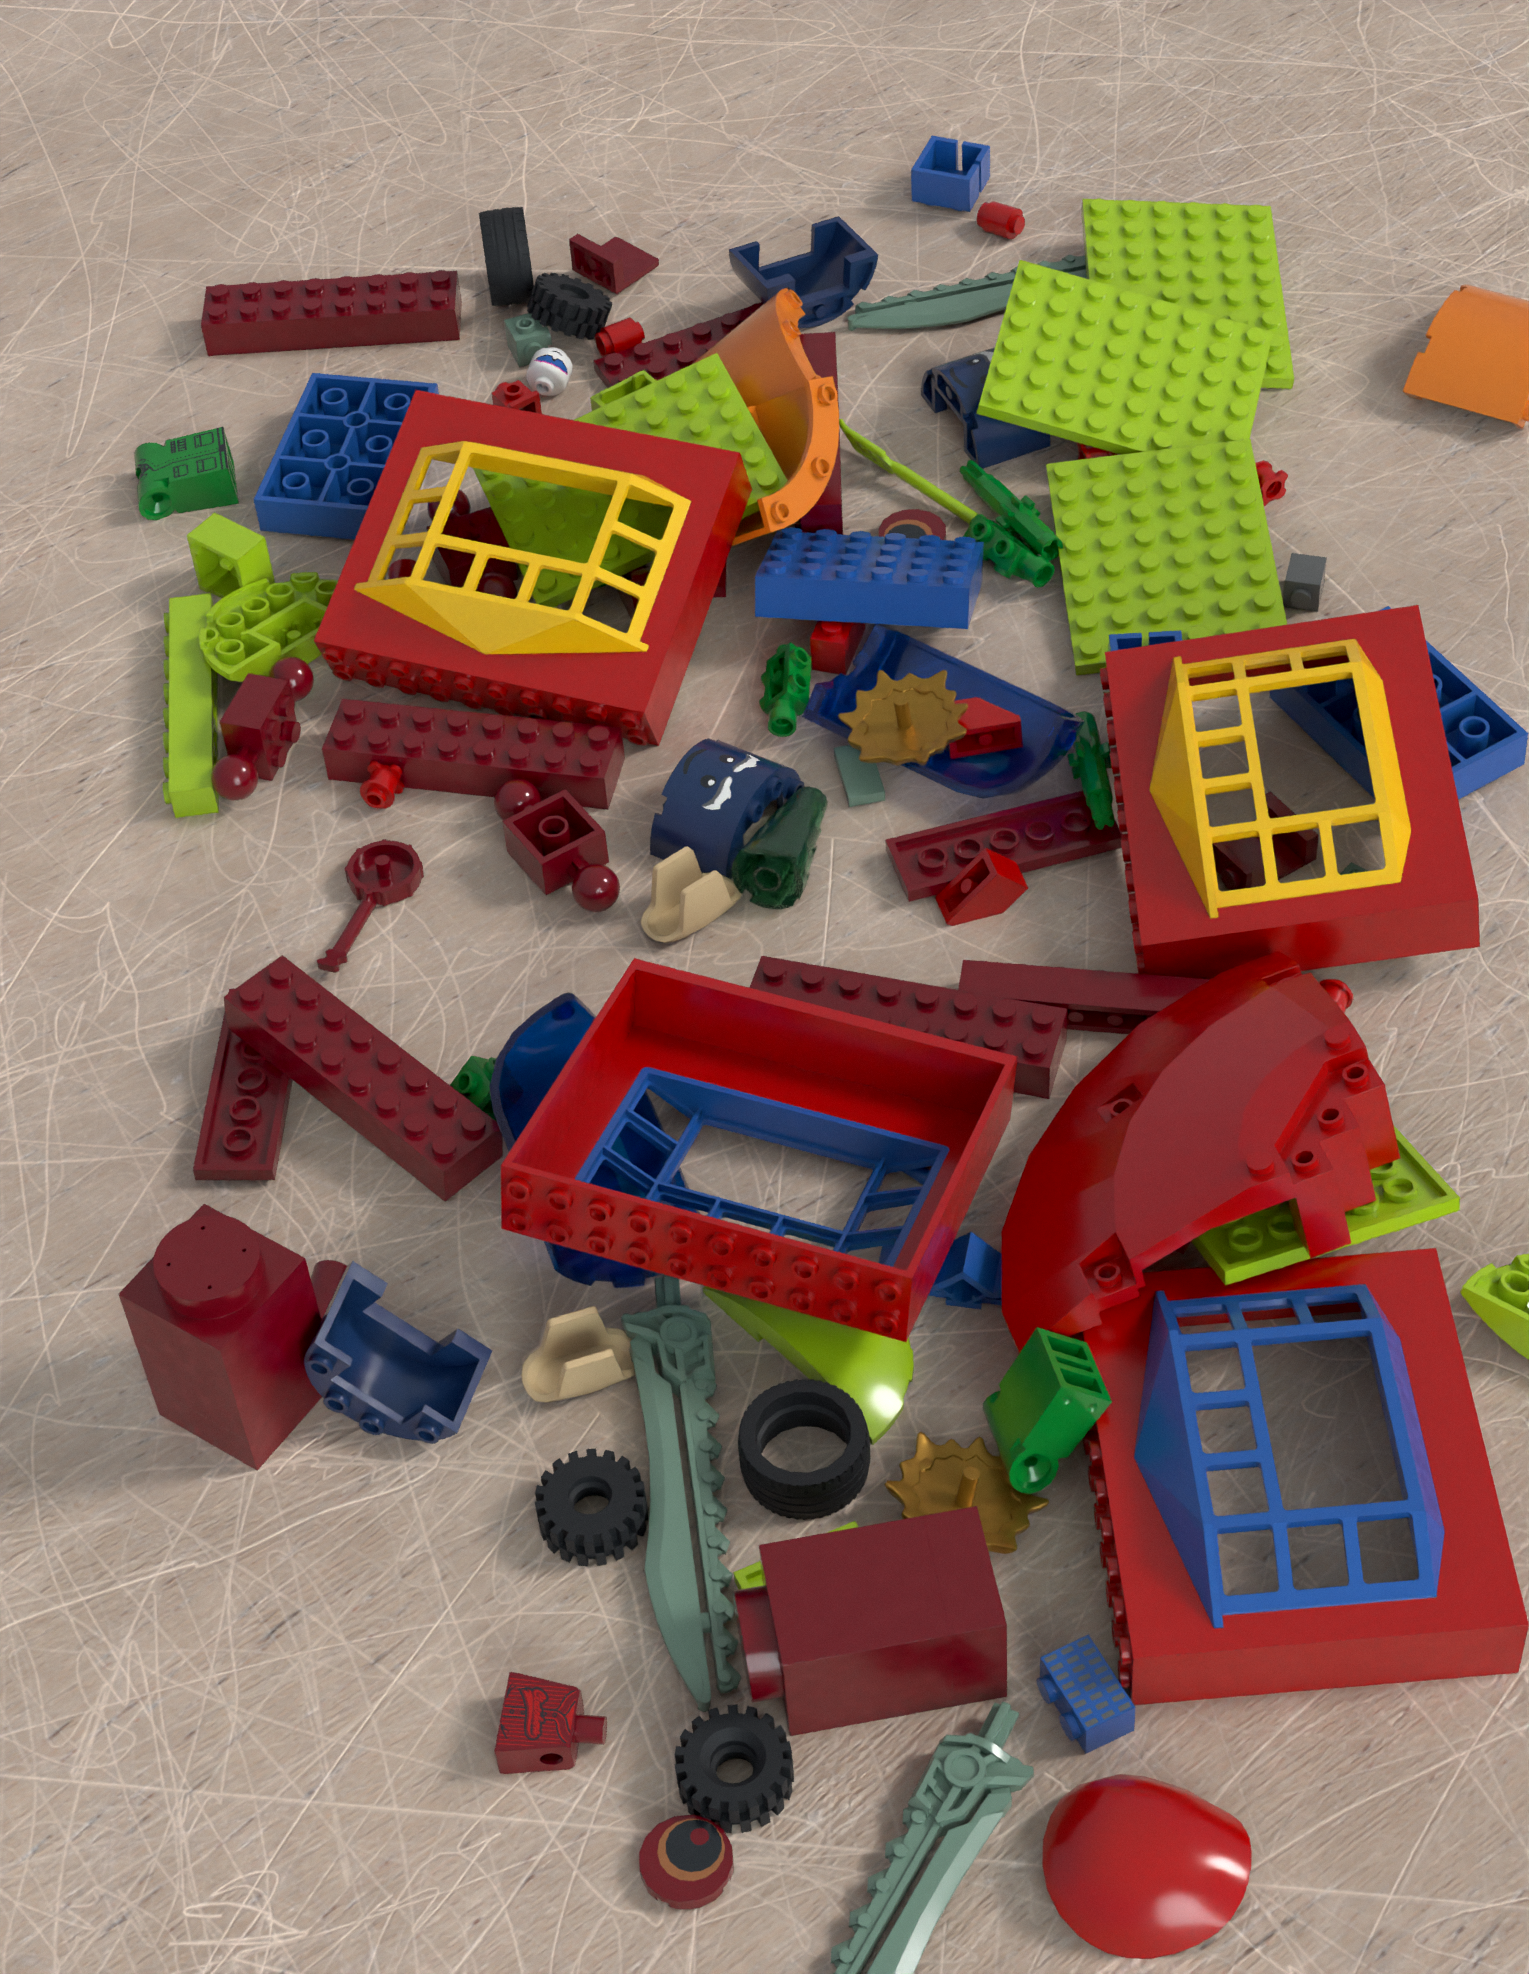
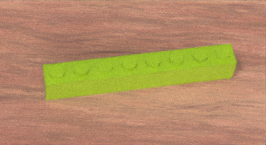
[163,593,219,818]

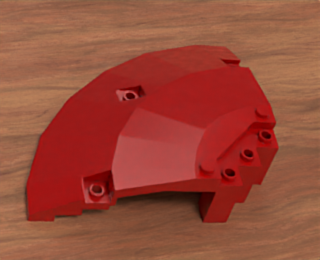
[1001,951,1400,1354]

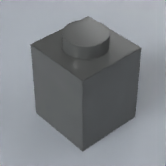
[1283,553,1327,612]

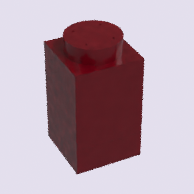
[118,1204,322,1471]
[733,1506,1007,1736]

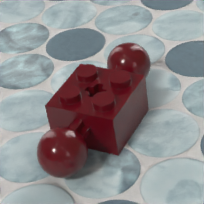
[426,489,518,599]
[211,657,314,801]
[494,778,620,912]

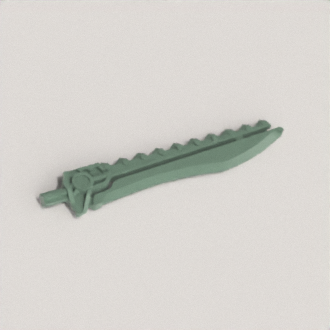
[848,255,1087,331]
[621,1274,741,1712]
[831,1702,1034,1974]

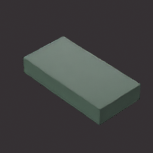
[834,745,885,807]

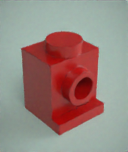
[491,380,542,414]

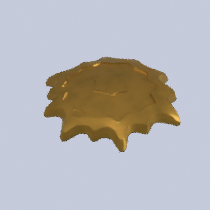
[838,670,968,766]
[884,1432,1049,1554]

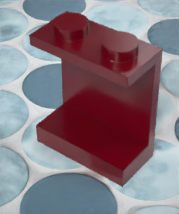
[1212,791,1319,890]

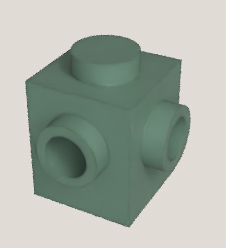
[504,313,552,367]

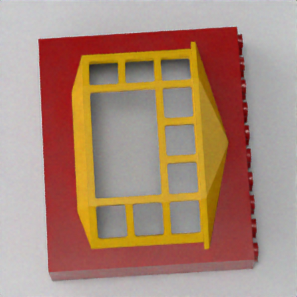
[314,390,752,746]
[1100,605,1480,979]

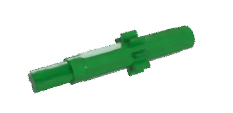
[959,460,1063,561]
[1067,711,1115,830]

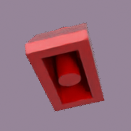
[810,620,866,676]
[947,697,1023,759]
[935,848,1028,926]

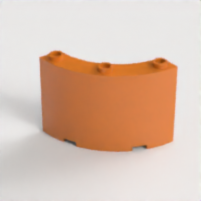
[1403,284,1529,429]
[691,288,821,407]
[732,376,839,546]

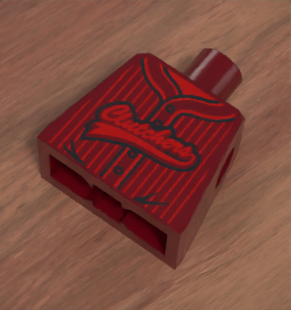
[494,1672,607,1774]

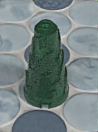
[732,786,828,909]

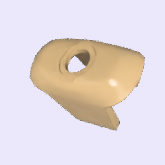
[641,846,743,943]
[521,1306,635,1402]

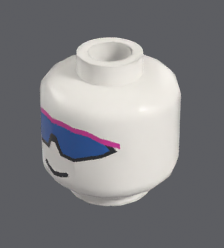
[526,347,573,396]

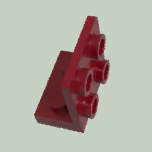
[569,234,659,294]

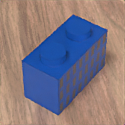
[1036,1634,1136,1754]

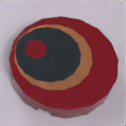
[878,509,946,540]
[639,1815,734,1910]

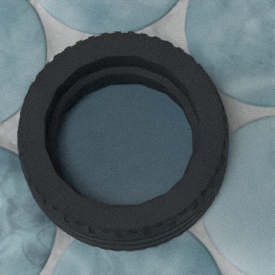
[479,207,534,306]
[738,1379,870,1520]

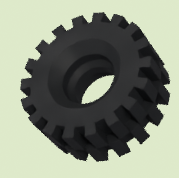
[527,273,612,340]
[535,1448,648,1566]
[674,1704,794,1833]

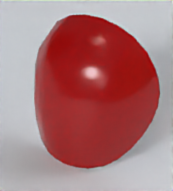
[1042,1774,1252,1959]

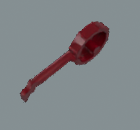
[317,839,424,973]

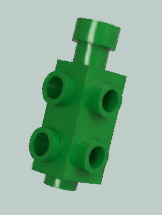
[963,514,1054,588]
[759,642,811,737]

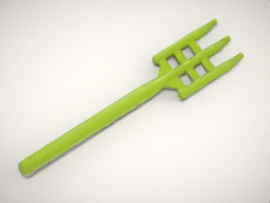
[839,419,978,524]

